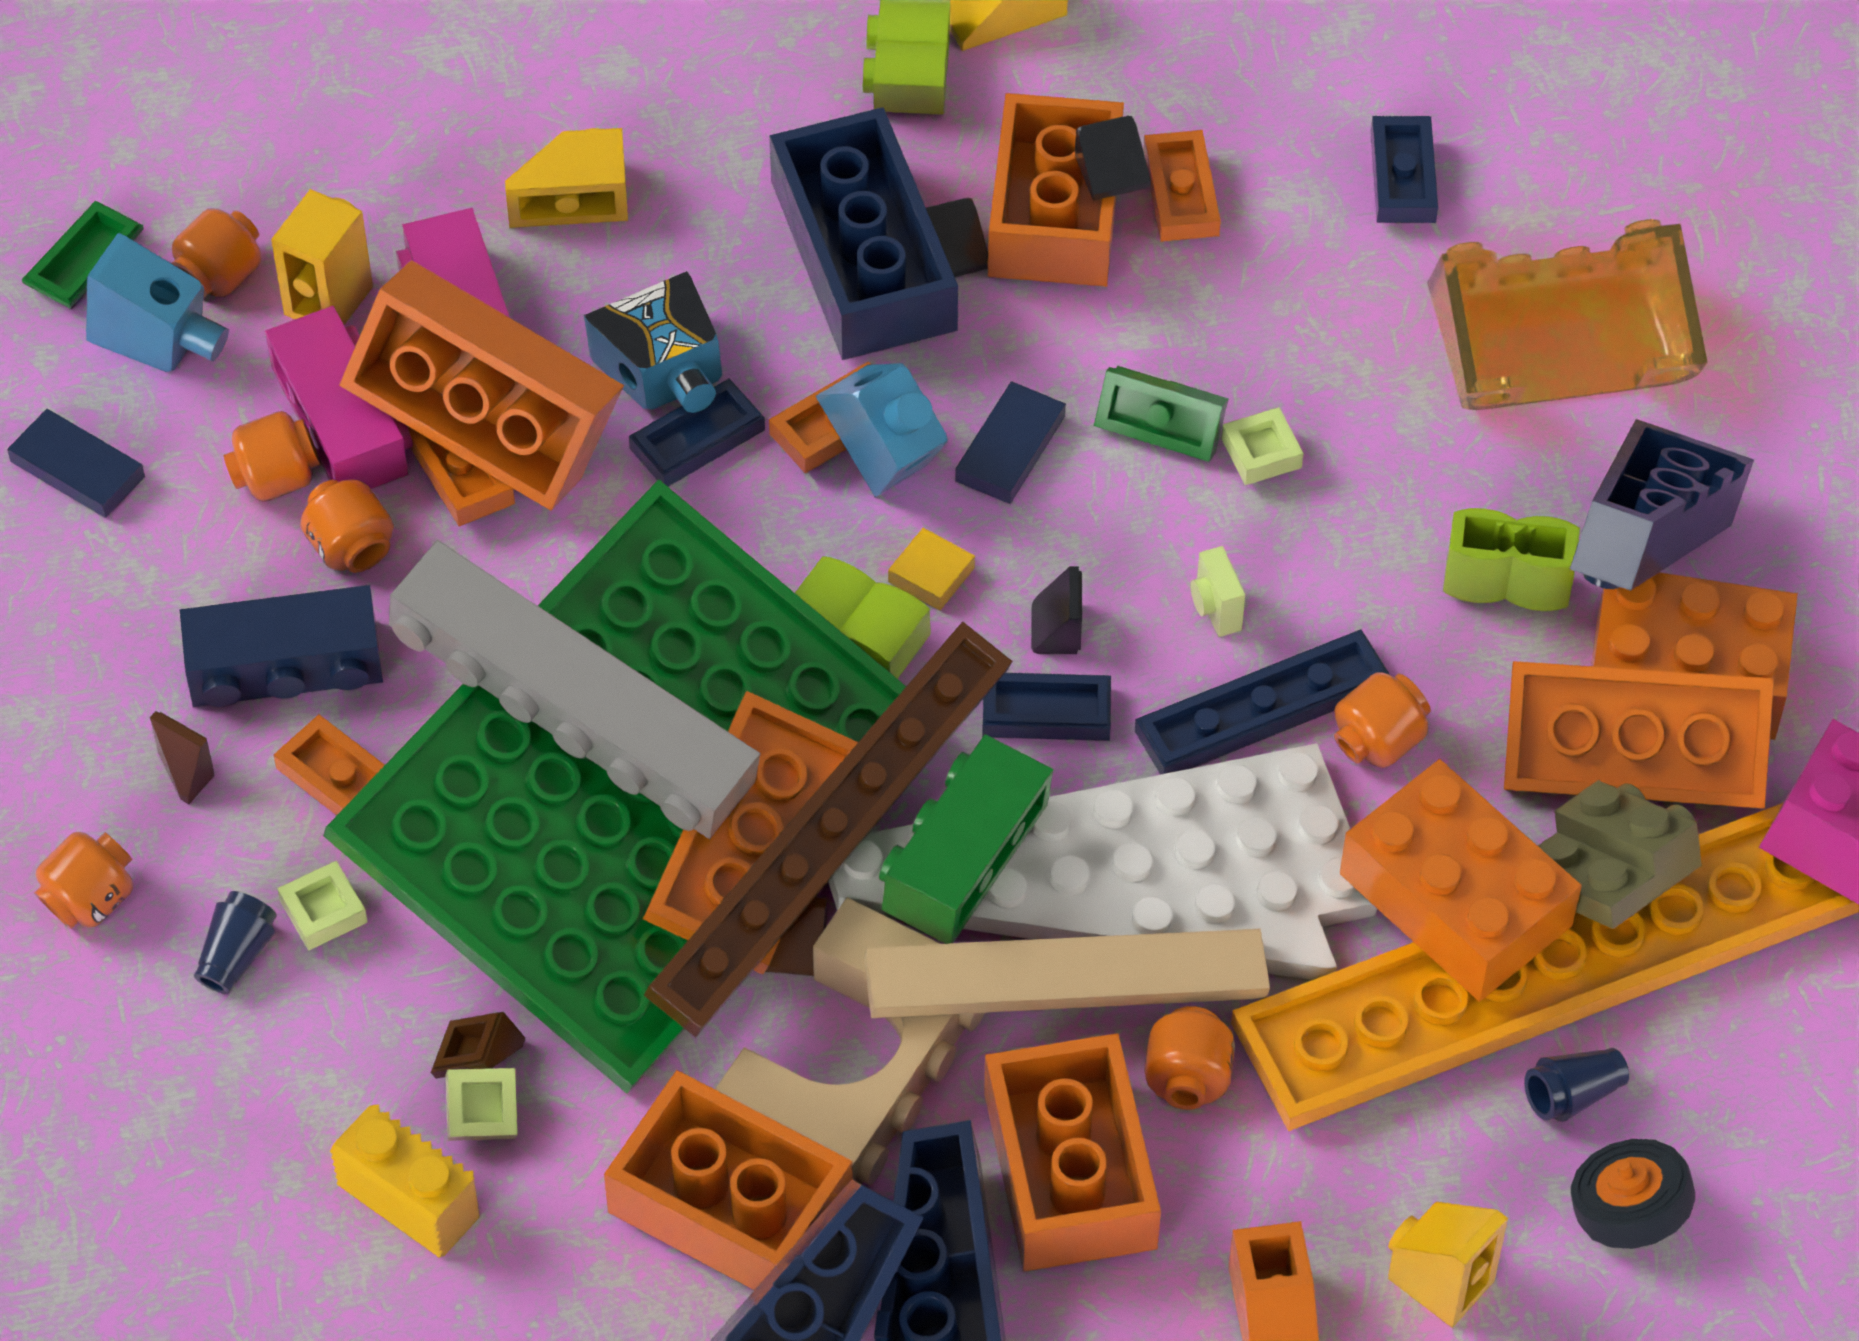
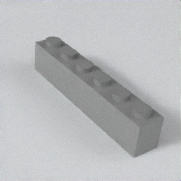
[389,540,760,839]

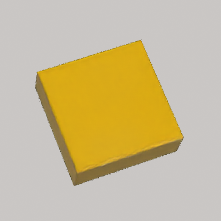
[888,527,975,610]

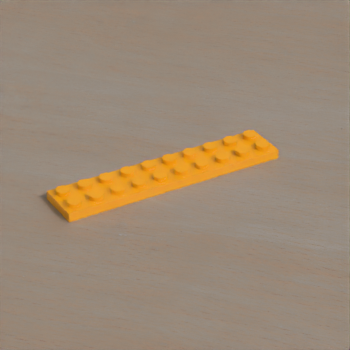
[1231,802,1859,1131]

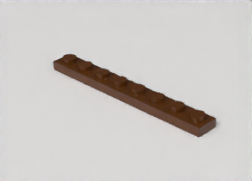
[644,621,1013,1037]

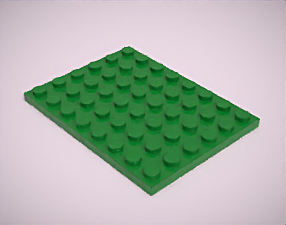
[323,479,906,1094]

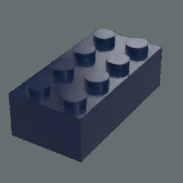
[769,107,958,360]

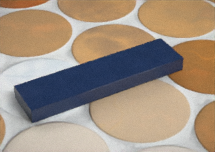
[1135,629,1390,775]

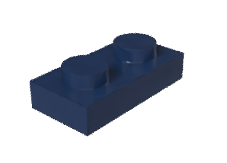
[1370,116,1438,223]

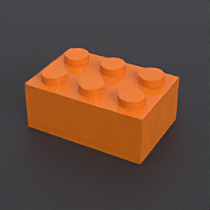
[988,93,1124,287]
[1591,572,1798,740]
[1339,758,1582,1002]
[984,1033,1161,1272]
[604,1070,853,1290]

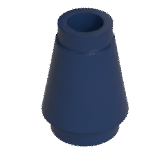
[194,891,277,994]
[1524,1048,1629,1122]

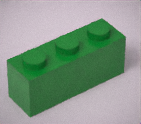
[879,734,1054,944]

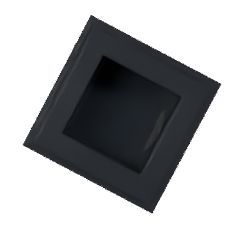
[1075,116,1151,201]
[926,198,988,277]
[1031,566,1082,654]

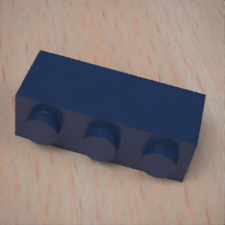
[179,585,383,707]

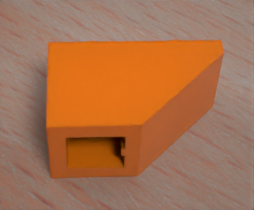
[1228,1221,1319,1341]

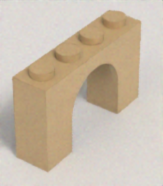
[715,897,985,1185]

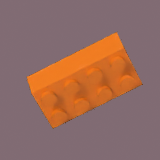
[339,260,624,511]

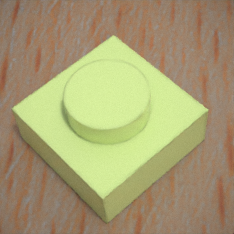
[1221,407,1304,485]
[1190,546,1245,637]
[277,861,368,951]
[446,1068,518,1141]

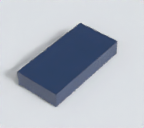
[629,378,765,487]
[955,381,1066,504]
[7,408,145,518]
[982,673,1111,741]

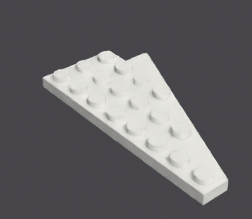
[829,743,1377,980]

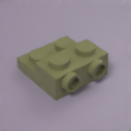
[1538,780,1702,929]

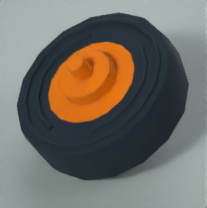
[1570,1139,1695,1249]

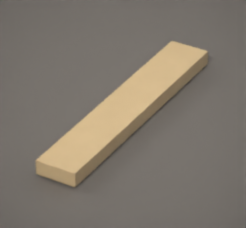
[864,929,1270,1018]

